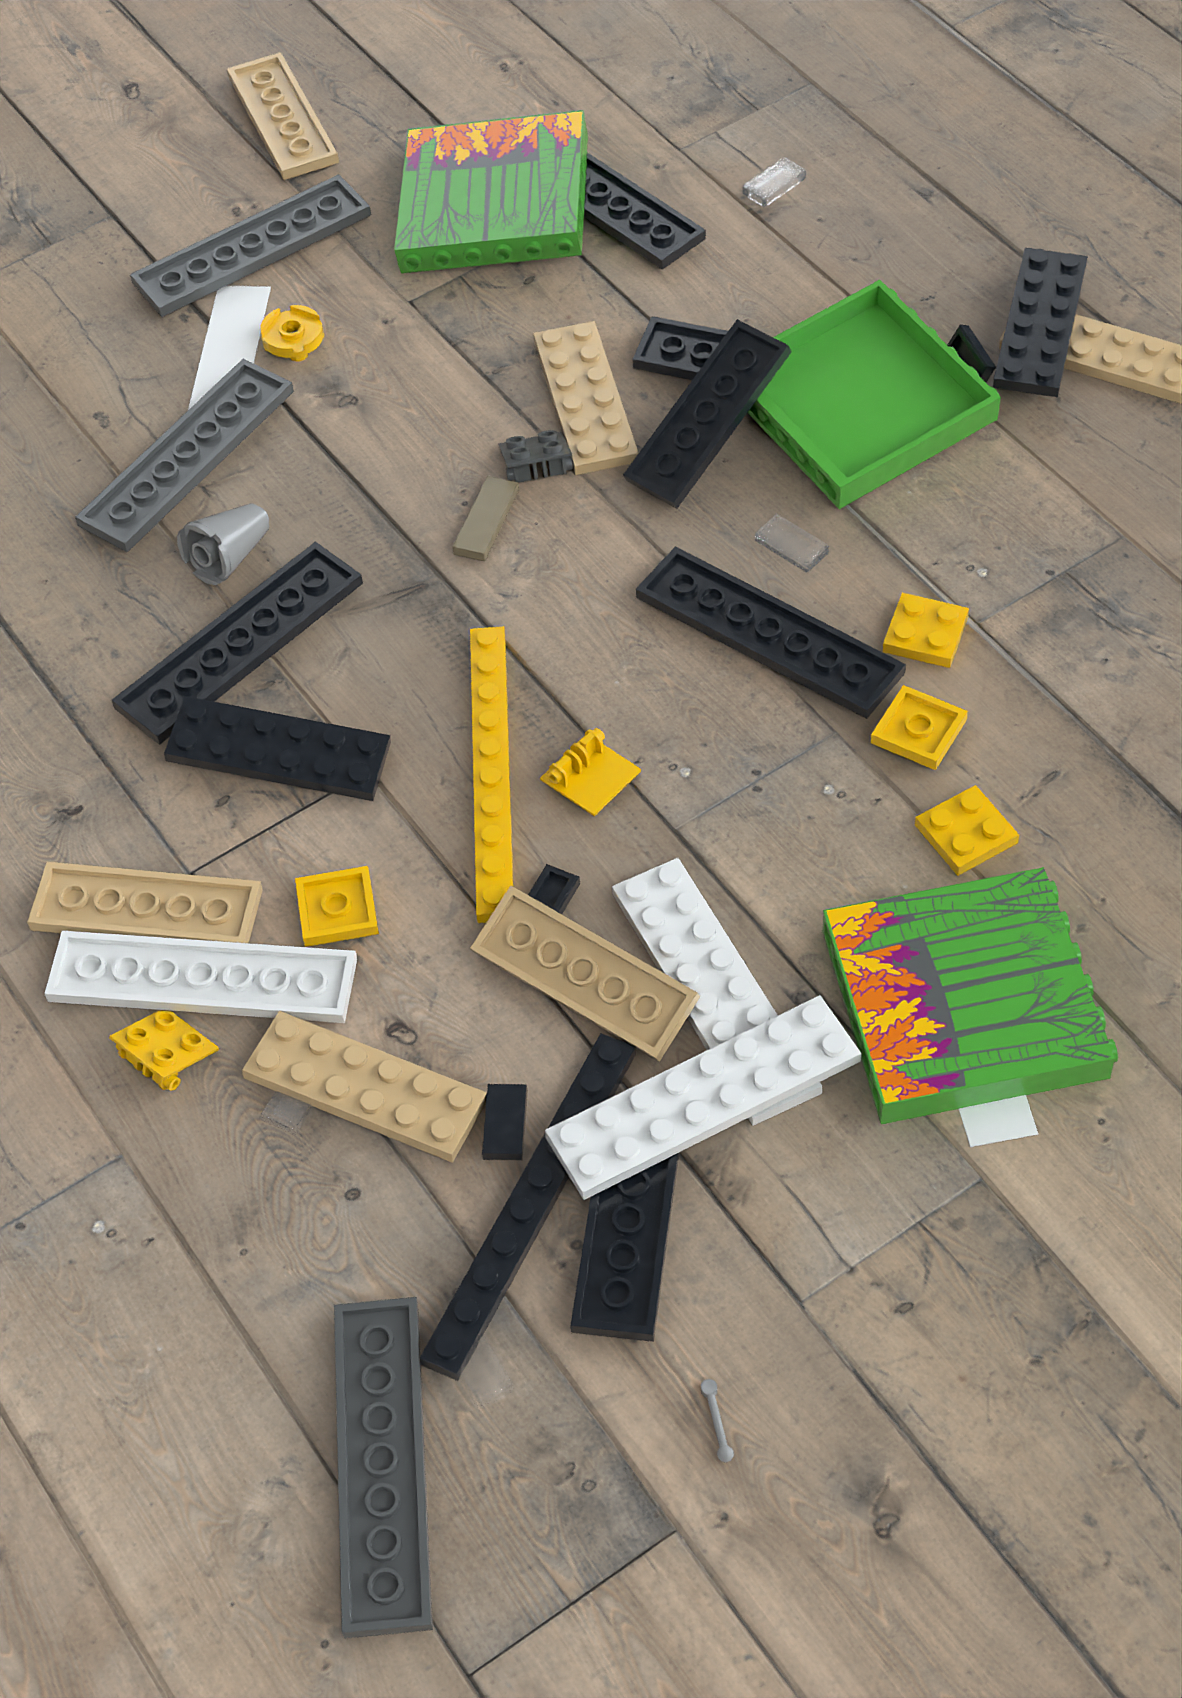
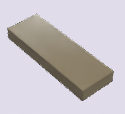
[453,476,519,561]

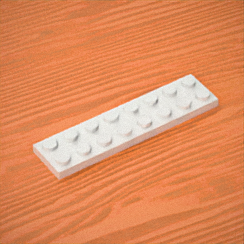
[612,858,822,1126]
[45,931,357,1023]
[545,995,862,1200]

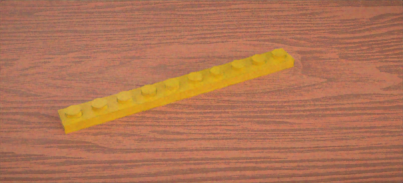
[470,626,514,923]

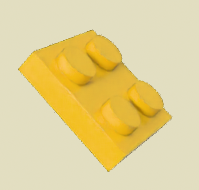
[882,593,969,668]
[871,685,968,770]
[915,785,1019,876]
[295,866,379,947]

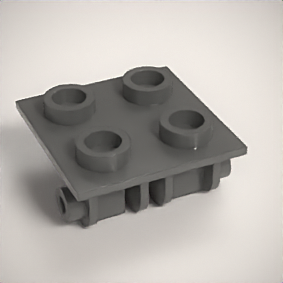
[498,430,573,483]

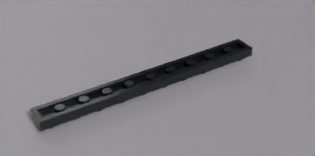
[419,1033,636,1381]

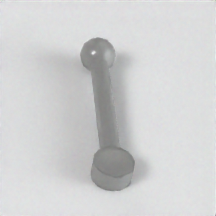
[701,1379,734,1463]

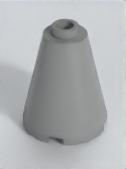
[177,503,269,585]

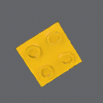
[540,728,641,816]
[109,1010,219,1091]

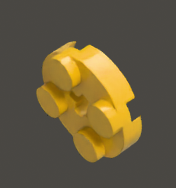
[260,305,324,362]

